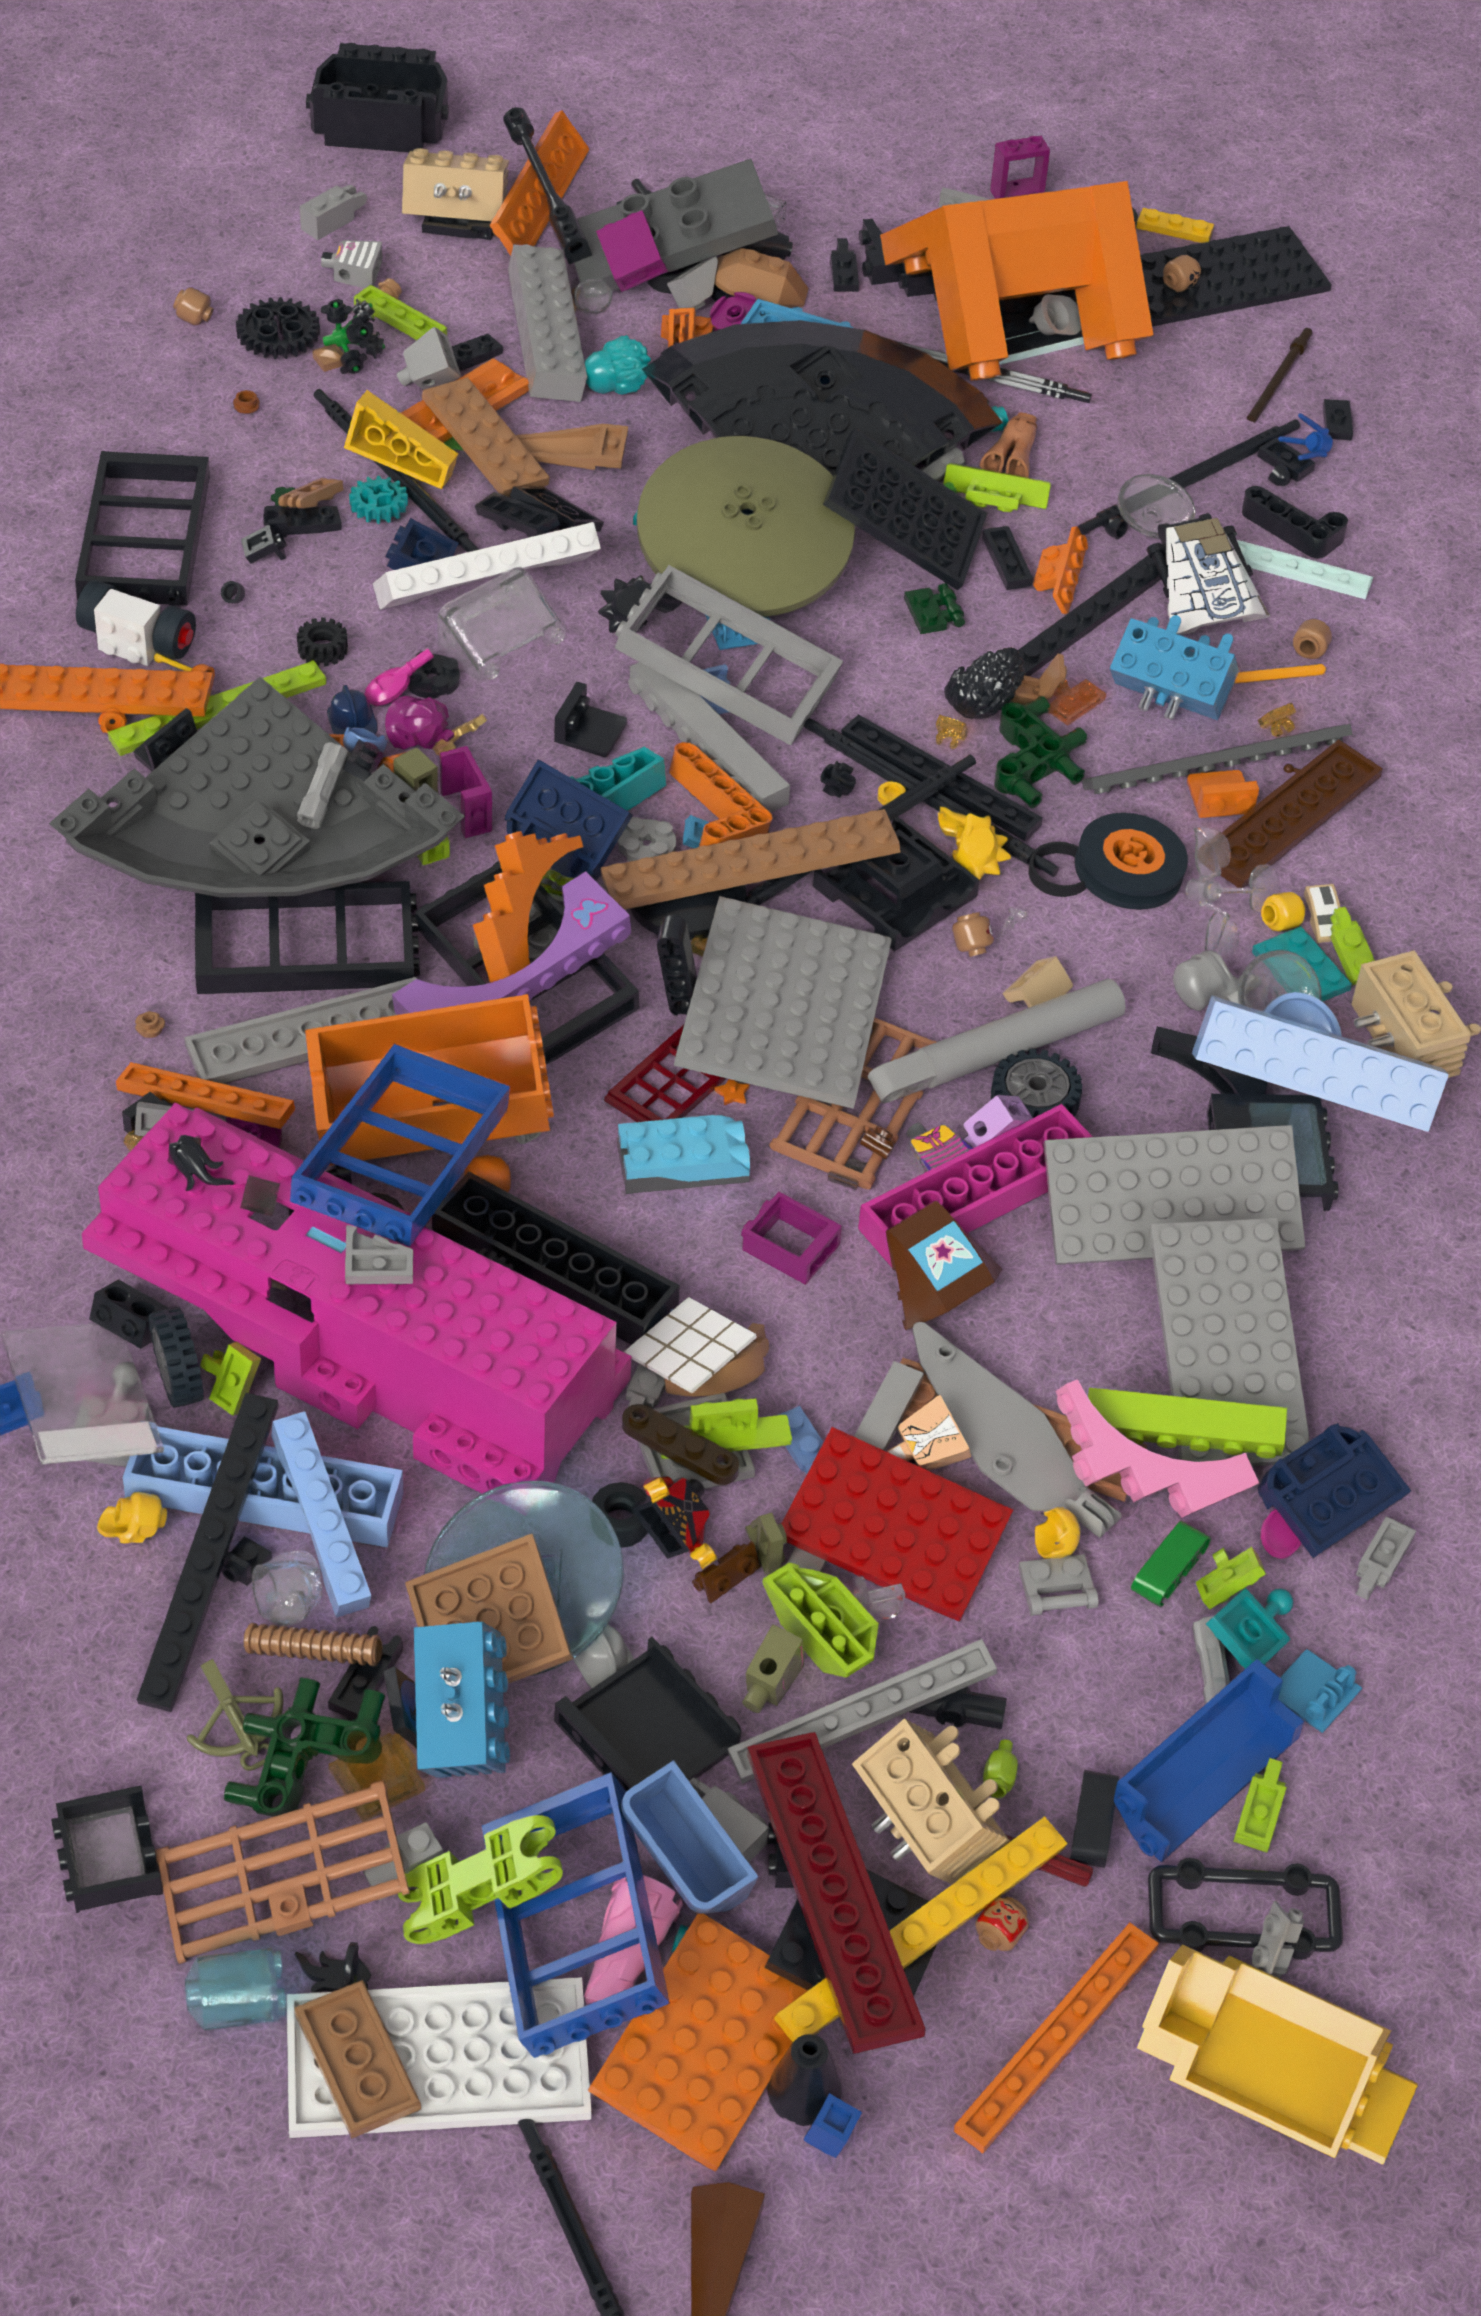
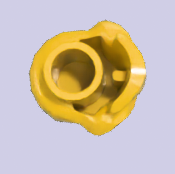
[97,1492,167,1543]

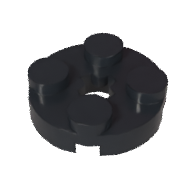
[408,651,460,699]

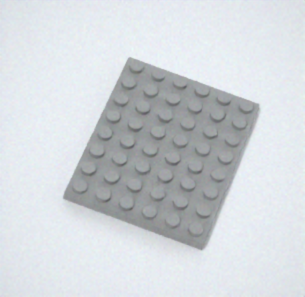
[674,896,892,1109]

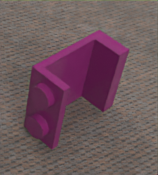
[596,210,668,292]
[440,746,492,839]

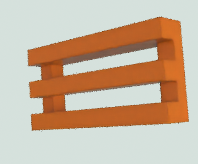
[668,308,696,348]

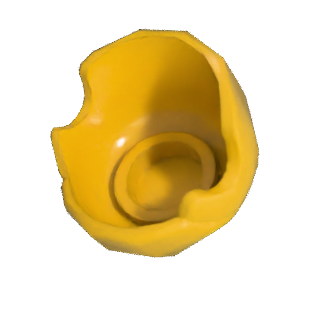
[1035,1507,1081,1559]

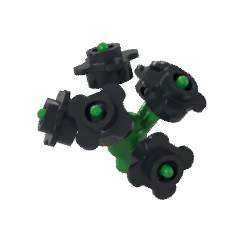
[321,298,385,374]

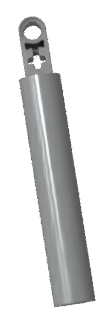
[867,978,1125,1103]

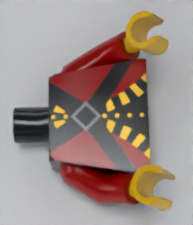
[631,1476,717,1569]

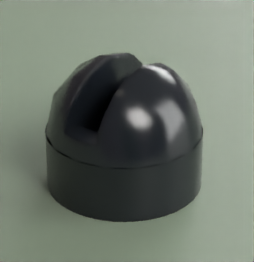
[1268,463,1291,486]
[1104,516,1128,539]
[221,581,245,604]

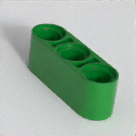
[1131,1520,1211,1608]

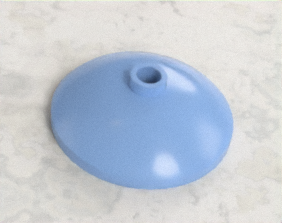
[1263,992,1342,1036]

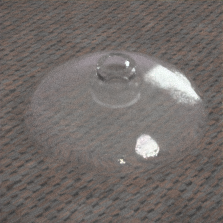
[1117,474,1196,539]
[1238,950,1321,1011]

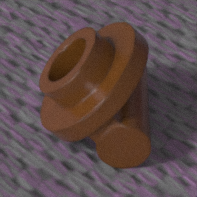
[860,1126,896,1160]

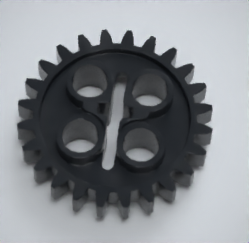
[236,297,320,359]

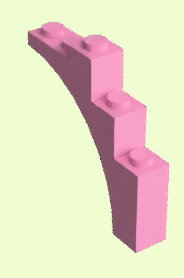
[1056,1379,1259,1518]

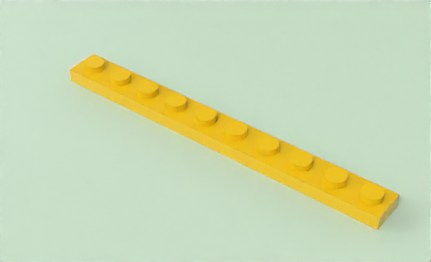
[774,1816,1068,2042]

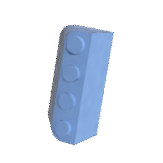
[621,1760,758,1914]

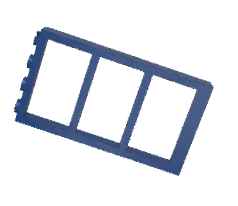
[290,1044,510,1247]
[482,1772,670,2058]

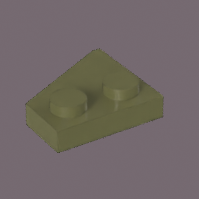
[745,1512,787,1576]

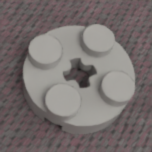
[618,817,676,862]

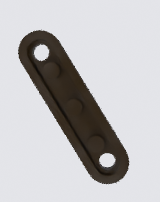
[622,1404,739,1485]

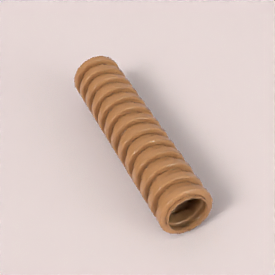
[243,1623,383,1666]

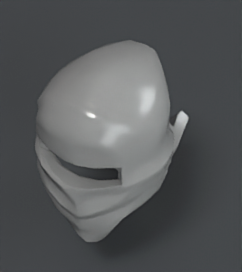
[1173,950,1260,1011]

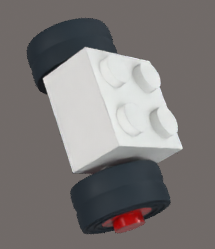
[76,580,196,666]

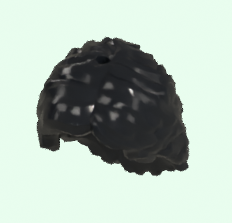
[944,647,1026,719]

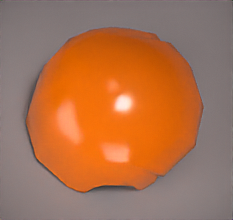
[464,1154,511,1192]

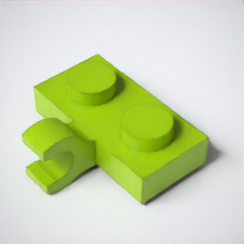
[200,1342,261,1416]
[1195,1546,1266,1610]

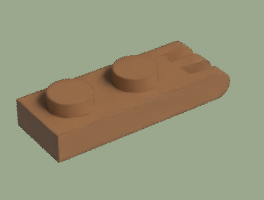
[278,478,343,509]

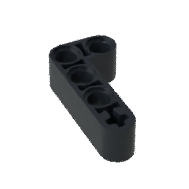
[1242,486,1348,559]
[657,915,697,1017]

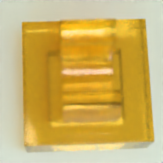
[1257,702,1296,737]
[935,715,968,750]

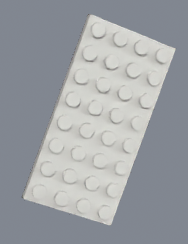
[287,1977,591,2138]

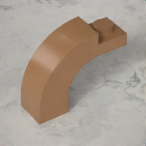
[664,1323,769,1397]

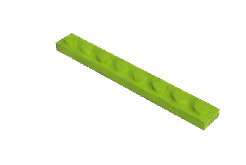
[108,660,326,756]

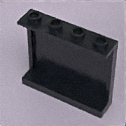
[554,1637,742,1792]

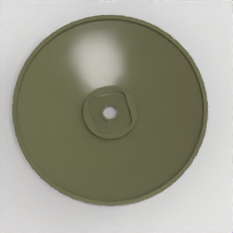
[637,436,855,617]

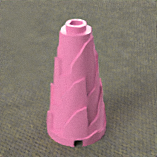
[584,1875,683,2005]

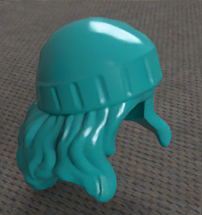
[584,335,651,395]

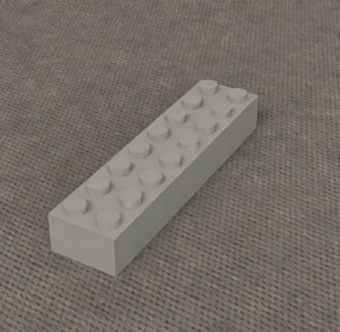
[508,244,587,402]

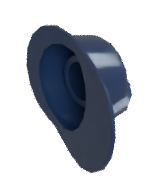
[327,685,378,735]

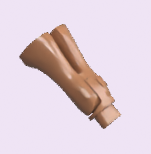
[980,412,1037,478]

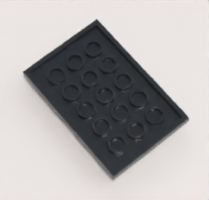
[823,428,987,590]

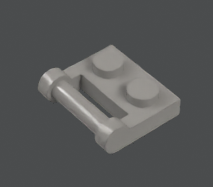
[1018,1554,1098,1616]

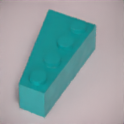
[570,747,666,811]

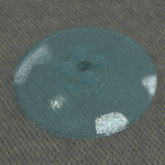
[424,1481,624,1676]

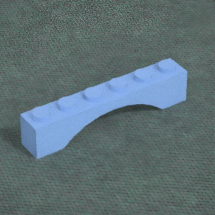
[271,1411,371,1618]

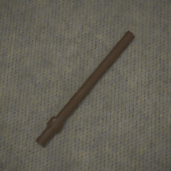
[1247,328,1313,423]

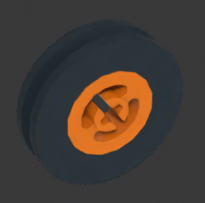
[1075,813,1188,910]

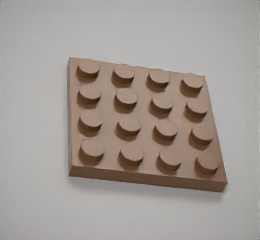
[405,1534,573,1684]

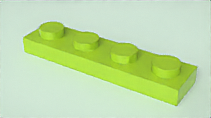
[354,285,447,340]

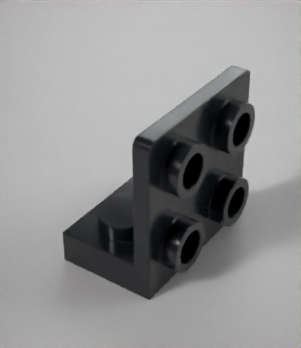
[554,682,627,757]
[133,708,197,772]

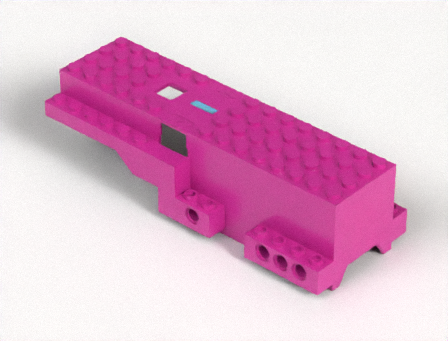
[81,1103,632,1516]

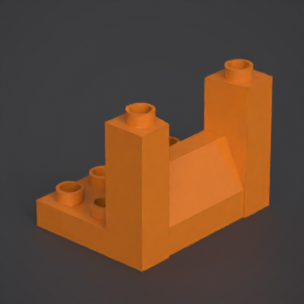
[880,181,1154,381]

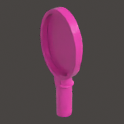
[364,648,434,706]
[1261,1509,1301,1559]

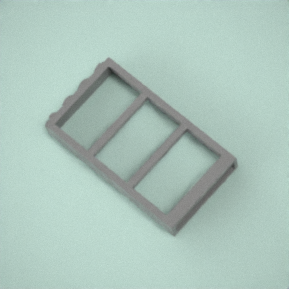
[615,565,843,745]

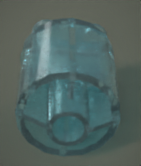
[185,1947,286,2031]

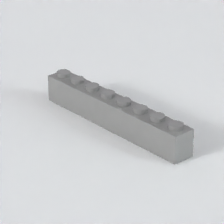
[628,662,790,813]

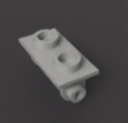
[1252,1901,1305,1979]

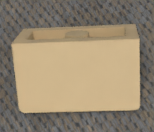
[1002,956,1073,1008]

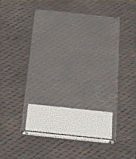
[1,1323,164,1465]

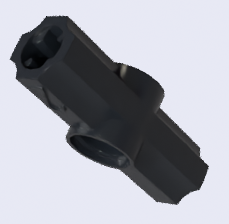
[909,1686,1007,1729]

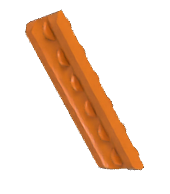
[401,358,529,443]

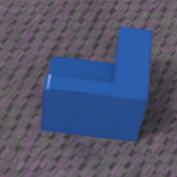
[803,2093,862,2158]

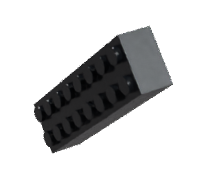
[432,1171,680,1345]

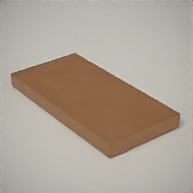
[294,1980,421,2139]

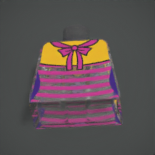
[906,1123,974,1176]

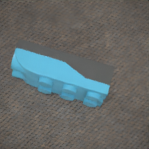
[617,1115,750,1194]

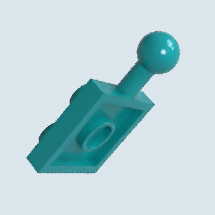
[1206,1588,1294,1669]

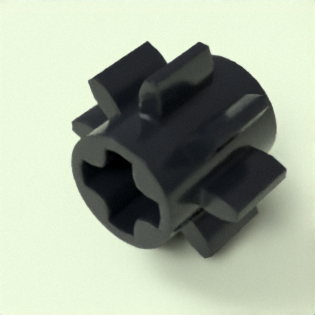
[820,761,856,798]

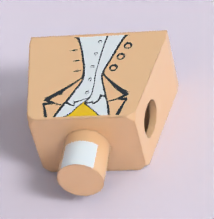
[887,1395,971,1471]

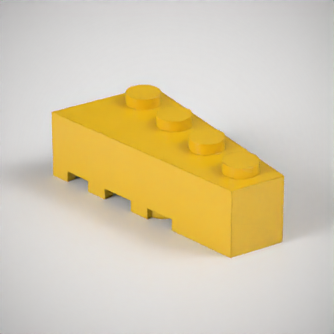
[344,390,458,489]

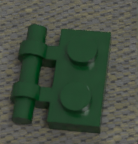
[904,583,965,634]

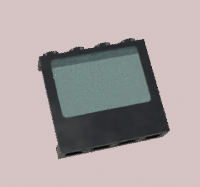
[1206,1093,1338,1211]

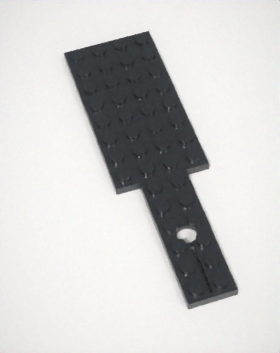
[999,226,1332,338]

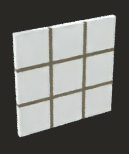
[624,1297,757,1393]

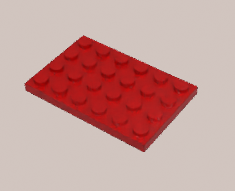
[781,1427,1013,1622]

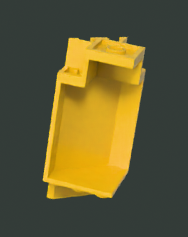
[1137,1944,1418,2165]

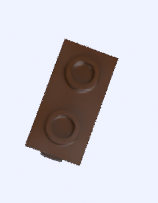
[692,1541,761,1604]

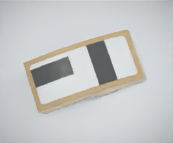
[1304,884,1340,943]

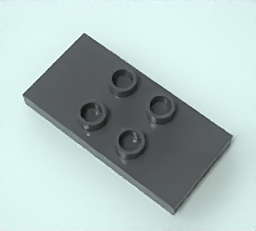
[570,158,778,299]

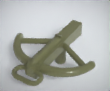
[187,1659,283,1771]

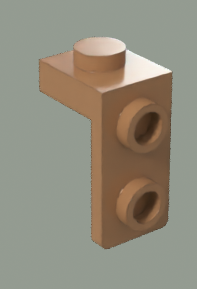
[1011,654,1067,705]

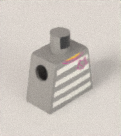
[321,240,383,288]

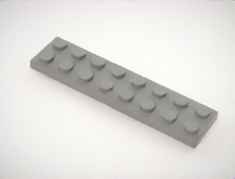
[184,977,417,1084]

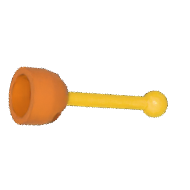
[154,653,215,680]

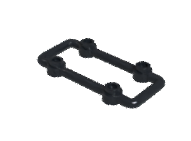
[1148,1858,1343,1960]

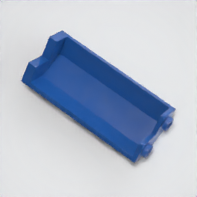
[1113,1659,1304,1862]

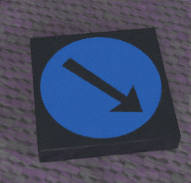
[384,1666,417,1748]

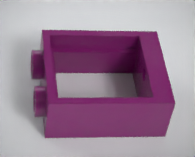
[990,135,1050,199]
[741,1191,842,1285]

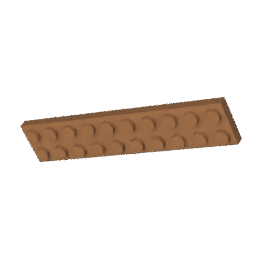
[601,809,900,910]

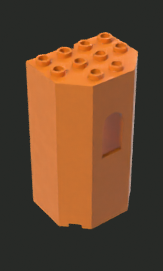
[305,994,554,1166]

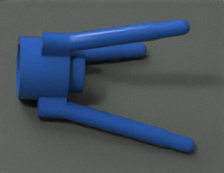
[1278,413,1333,460]

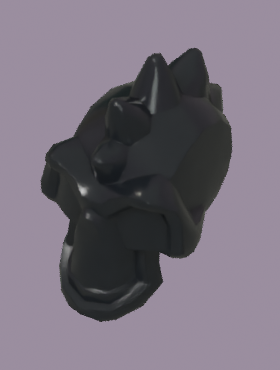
[598,575,683,633]

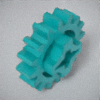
[349,476,408,524]

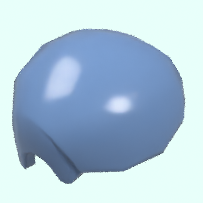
[343,727,388,753]

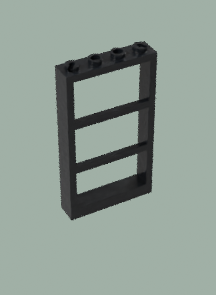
[75,451,210,606]
[415,861,640,1065]
[195,881,420,994]

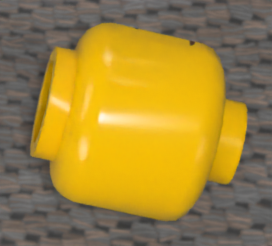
[1261,892,1305,932]

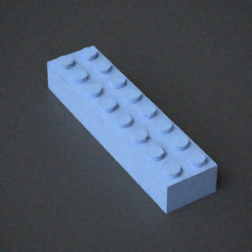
[1192,995,1449,1132]
[123,1424,404,1548]

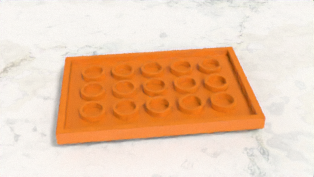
[588,1913,808,2172]

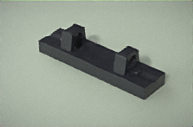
[475,492,560,538]

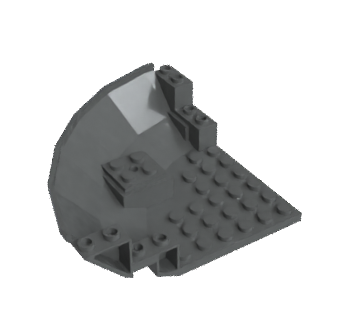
[49,677,465,897]

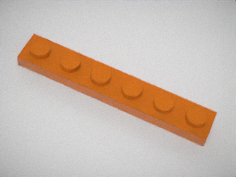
[116,1062,295,1129]

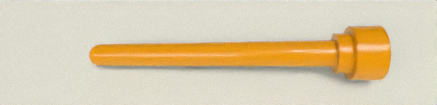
[1234,664,1326,684]

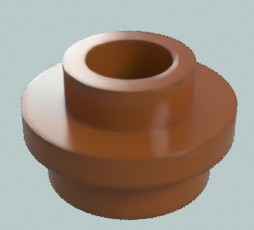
[233,390,260,414]

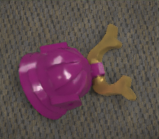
[385,696,487,756]

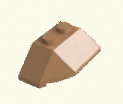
[714,248,809,308]

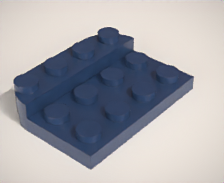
[504,759,633,881]
[1258,1423,1411,1559]

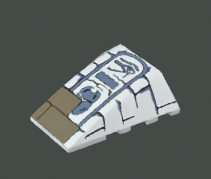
[1166,518,1270,635]

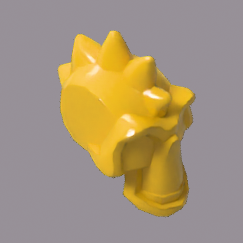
[938,807,1011,880]

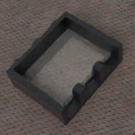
[51,1785,163,1913]

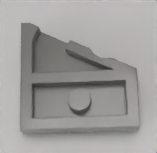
[345,1225,413,1284]

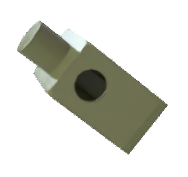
[742,1624,804,1713]

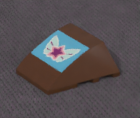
[885,1200,1002,1330]

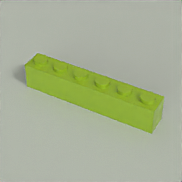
[1088,1387,1287,1459]

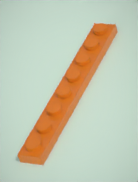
[953,1922,1159,2154]

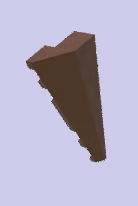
[691,2182,765,2316]

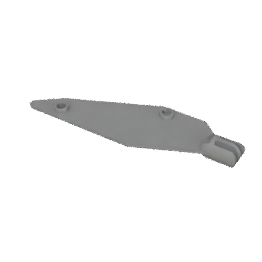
[912,1322,1122,1538]

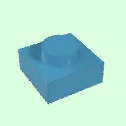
[683,815,709,848]

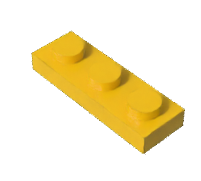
[1136,208,1214,243]

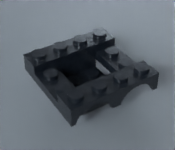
[813,817,979,952]

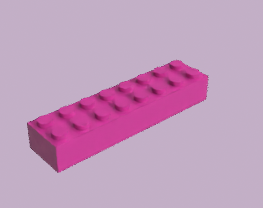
[858,1104,1092,1267]

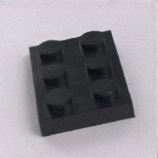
[510,486,604,532]

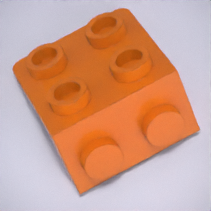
[1187,770,1259,818]

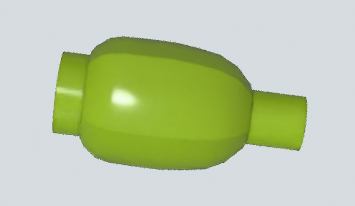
[983,1739,1018,1798]

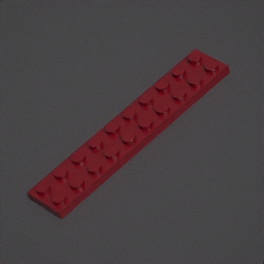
[747,1732,926,2054]

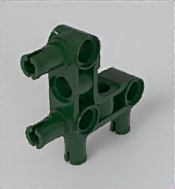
[994,696,1087,808]
[224,1677,385,1817]

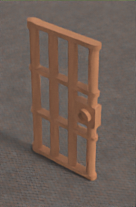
[769,1017,936,1189]
[155,1780,410,1964]

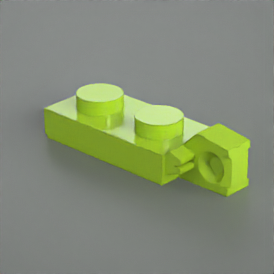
[1330,907,1375,986]
[1233,1758,1287,1853]

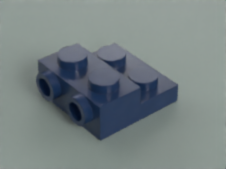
[385,518,459,570]

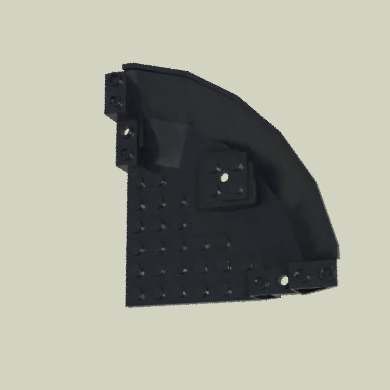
[642,320,1003,476]

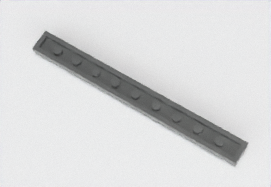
[1082,724,1353,794]

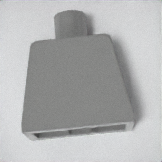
[397,327,461,390]

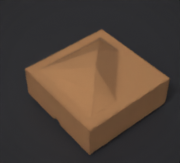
[312,344,344,372]

